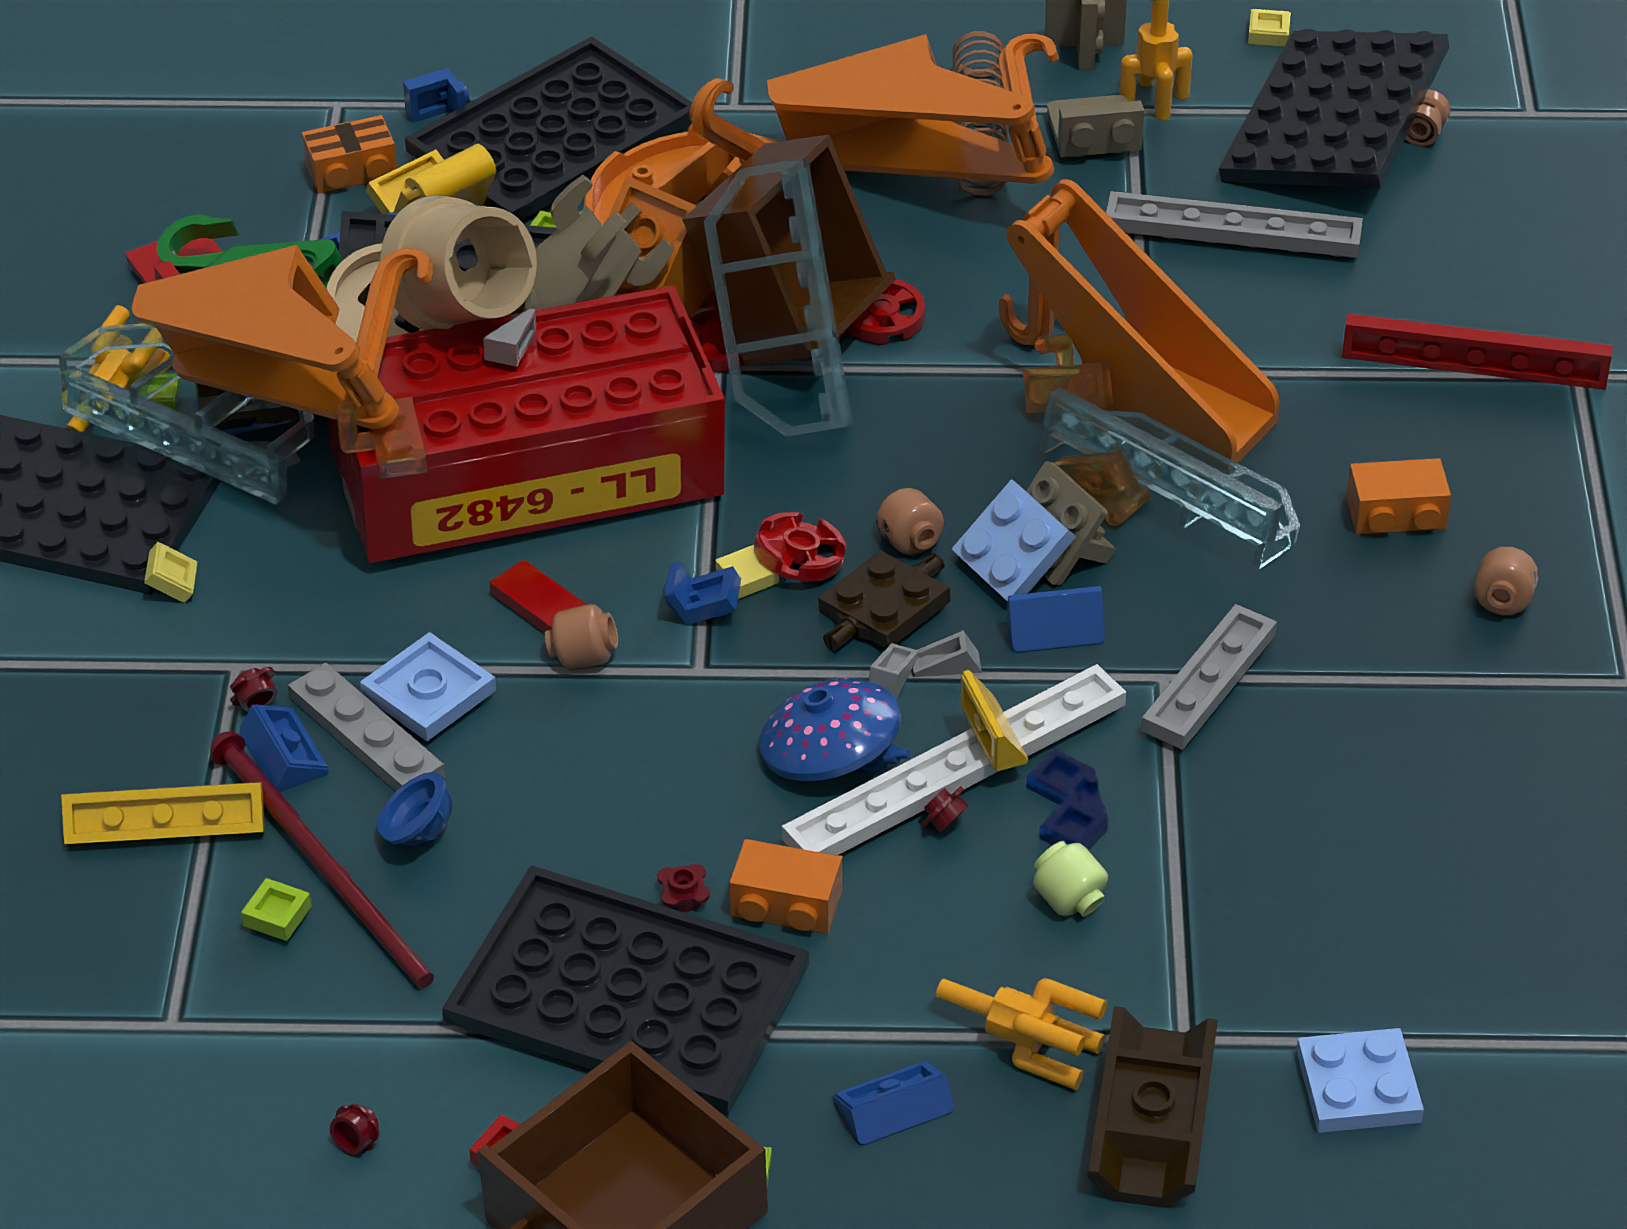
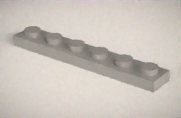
[1106,191,1363,258]

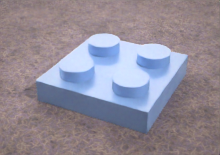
[952,479,1076,601]
[360,632,496,741]
[1296,1028,1424,1133]

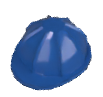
[377,772,452,846]

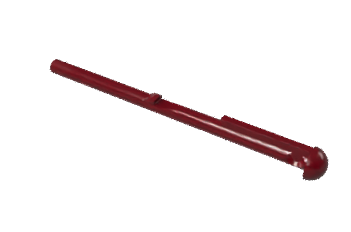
[210,731,434,989]

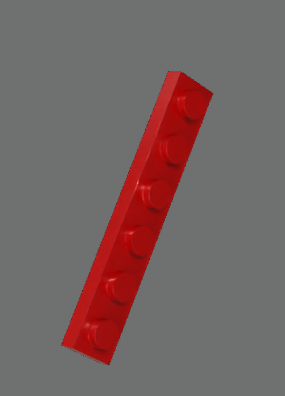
[1342,313,1613,390]

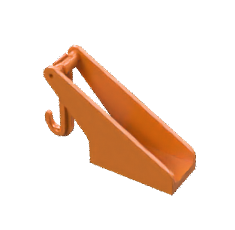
[767,34,1059,184]
[607,78,769,319]
[998,179,1280,471]
[132,245,433,429]

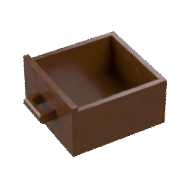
[682,135,896,365]
[477,1041,768,1229]

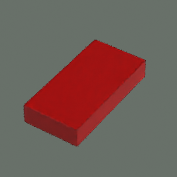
[489,559,587,633]

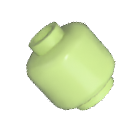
[1033,841,1108,917]

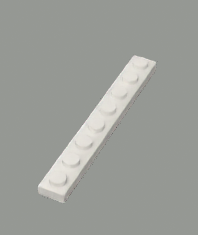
[782,664,1126,855]

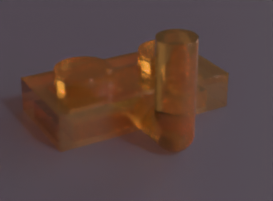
[1023,334,1113,413]
[336,397,427,479]
[1055,451,1151,526]

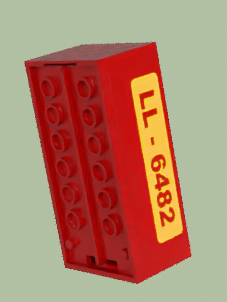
[327,285,725,563]

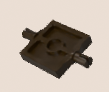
[818,550,951,651]

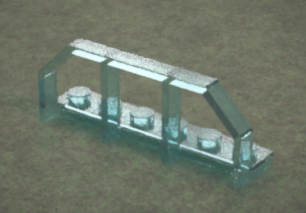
[704,158,853,437]
[59,323,314,504]
[1038,387,1300,569]

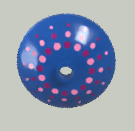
[759,678,901,781]

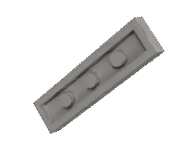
[1141,604,1277,750]
[288,662,445,791]

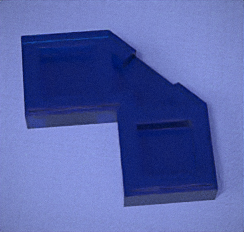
[1026,748,1108,851]

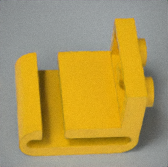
[365,144,496,214]

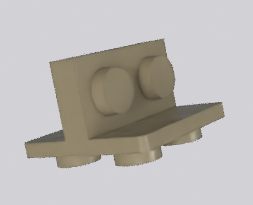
[1044,0,1127,70]
[1026,461,1116,586]

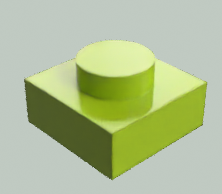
[241,878,312,941]

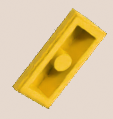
[960,670,1028,771]

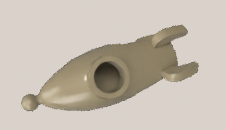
[508,175,674,315]

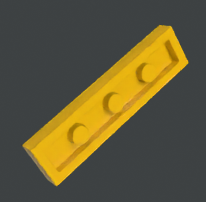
[61,782,265,844]

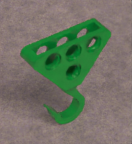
[157,214,343,289]

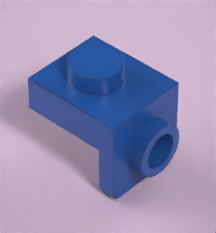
[403,68,470,123]
[664,561,741,626]

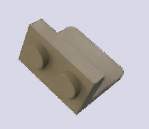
[1047,95,1144,158]

